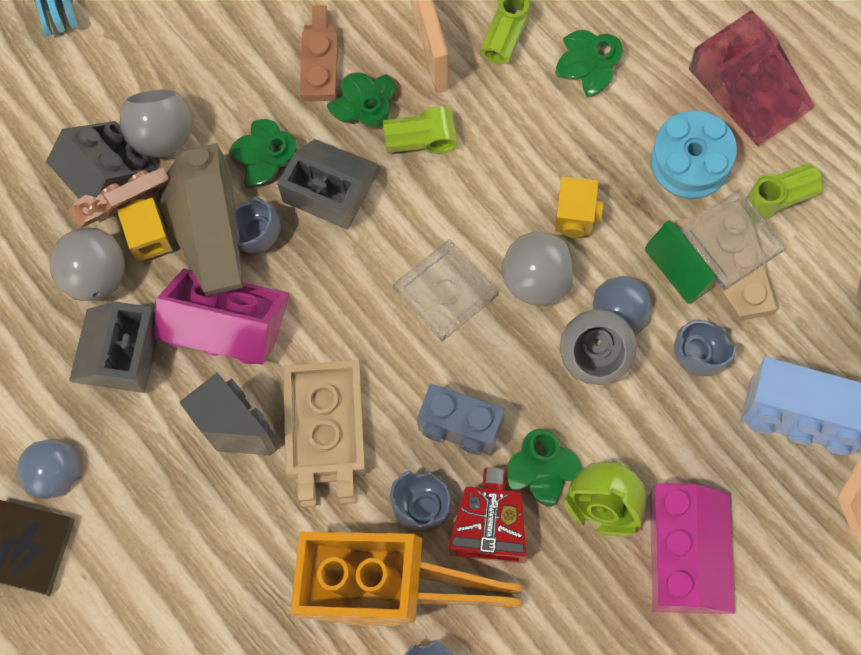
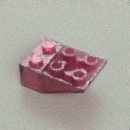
[689,10,814,147]

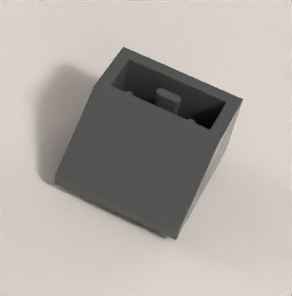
[46,121,159,199]
[277,139,380,230]
[69,302,157,393]
[179,372,276,456]

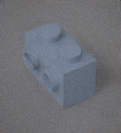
[417,383,505,456]

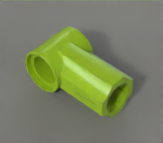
[480,0,530,65]
[383,106,457,154]
[745,163,824,220]

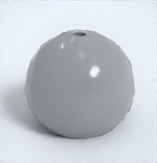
[120,89,192,158]
[49,228,125,301]
[502,231,573,306]
[559,309,637,385]

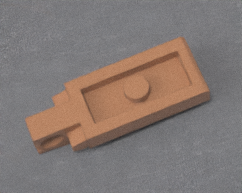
[300,5,338,101]
[68,167,169,229]

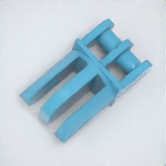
[34,0,78,36]

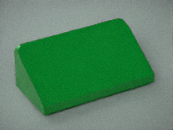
[645,220,716,304]

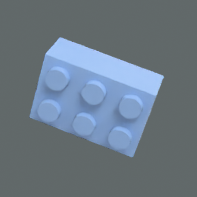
[740,357,861,456]

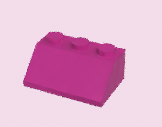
[153,268,289,365]
[650,483,735,614]

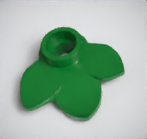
[555,30,623,98]
[327,72,396,128]
[228,119,298,187]
[506,429,581,507]

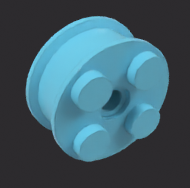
[651,110,737,199]

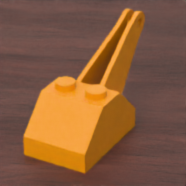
[290,532,522,626]

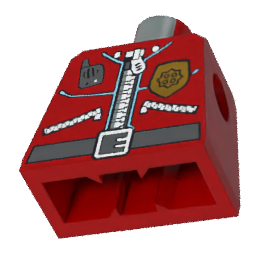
[449,467,526,564]

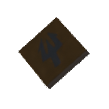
[0,500,75,596]

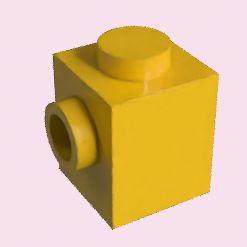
[554,176,603,238]
[117,198,173,262]

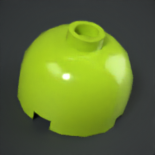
[564,461,648,537]

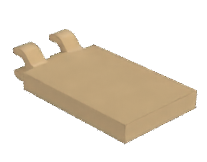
[283,360,366,507]

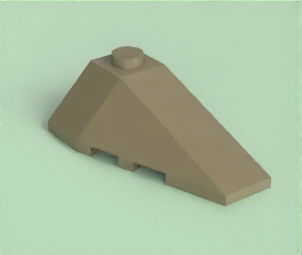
[160,143,243,296]

